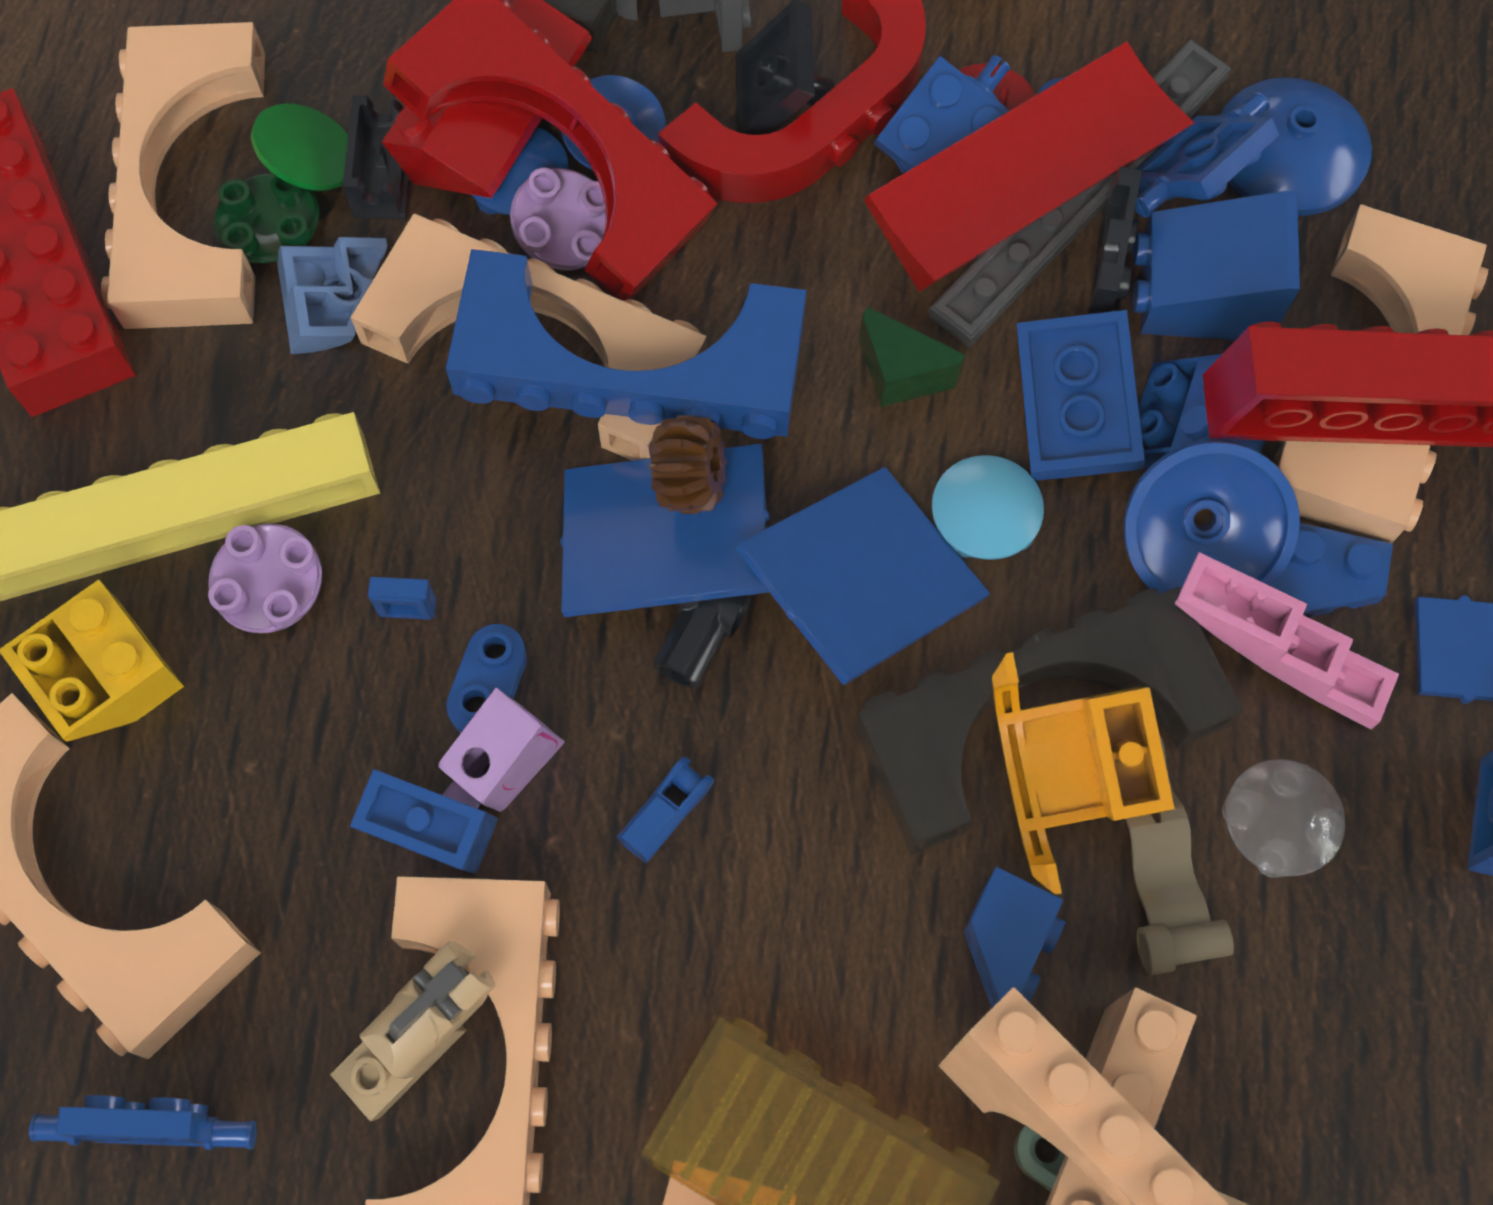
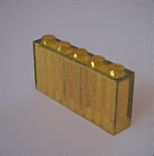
[641,1017,1000,1205]

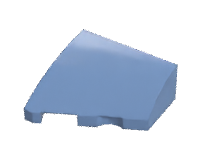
[277,237,388,354]

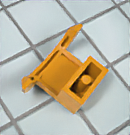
[992,652,1175,894]

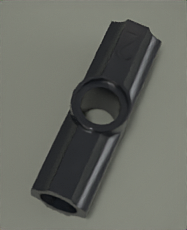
[653,594,753,690]

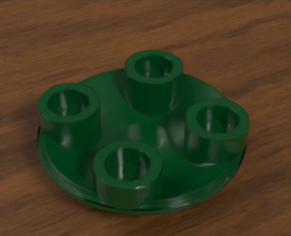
[213,173,319,263]

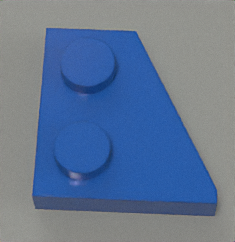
[1271,523,1393,618]

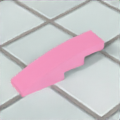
[1174,552,1399,730]

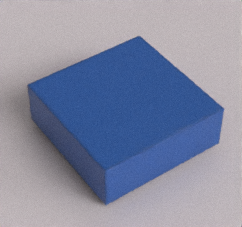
[368,577,437,620]

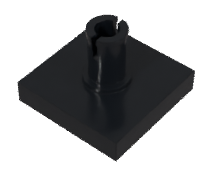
[736,0,834,135]

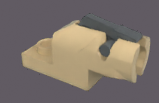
[330,941,495,1121]

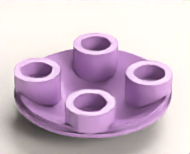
[510,168,605,271]
[208,524,322,633]

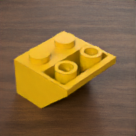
[0,580,184,742]

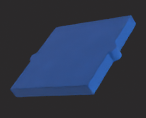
[1414,595,1493,704]

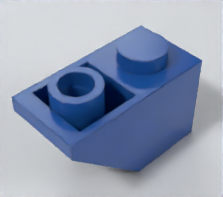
[963,867,1065,1009]

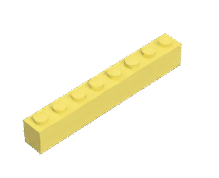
[0,412,380,601]

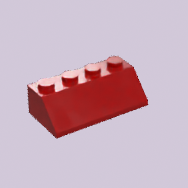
[382,0,592,198]

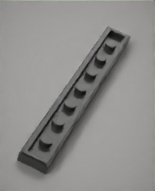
[928,40,1231,348]

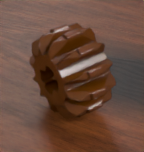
[648,415,728,514]

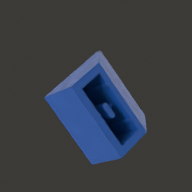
[1139,354,1265,468]

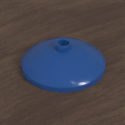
[1221,78,1372,216]
[1123,440,1300,604]

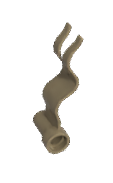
[1125,736,1234,976]

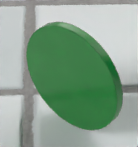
[251,104,348,191]

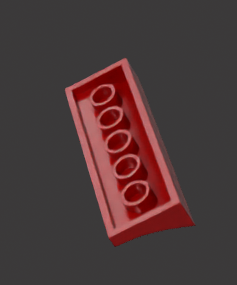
[863,41,1195,293]

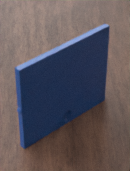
[560,444,770,617]
[736,467,990,686]

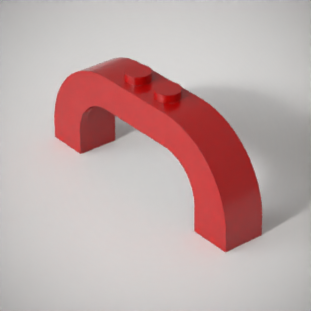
[658,0,926,203]

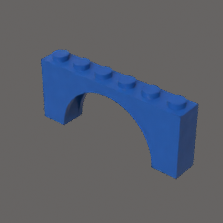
[446,249,806,439]

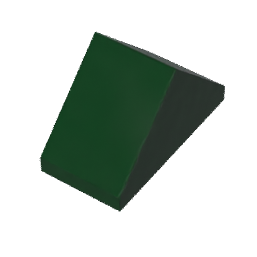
[859,307,965,407]

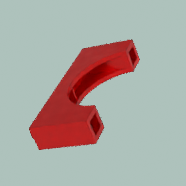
[383,0,718,301]

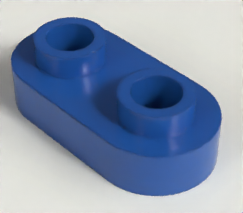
[446,624,527,734]

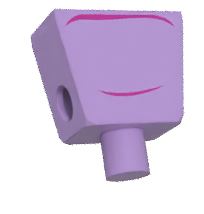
[438,688,565,812]

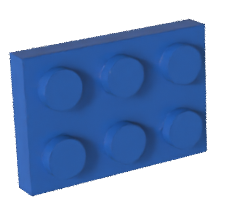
[1017,310,1145,481]

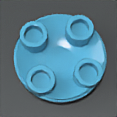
[932,455,1044,560]

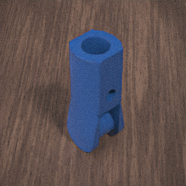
[617,756,715,863]

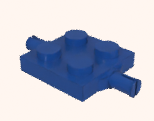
[874,55,1010,174]
[1135,92,1279,218]
[29,1095,257,1150]

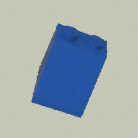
[1132,191,1300,340]

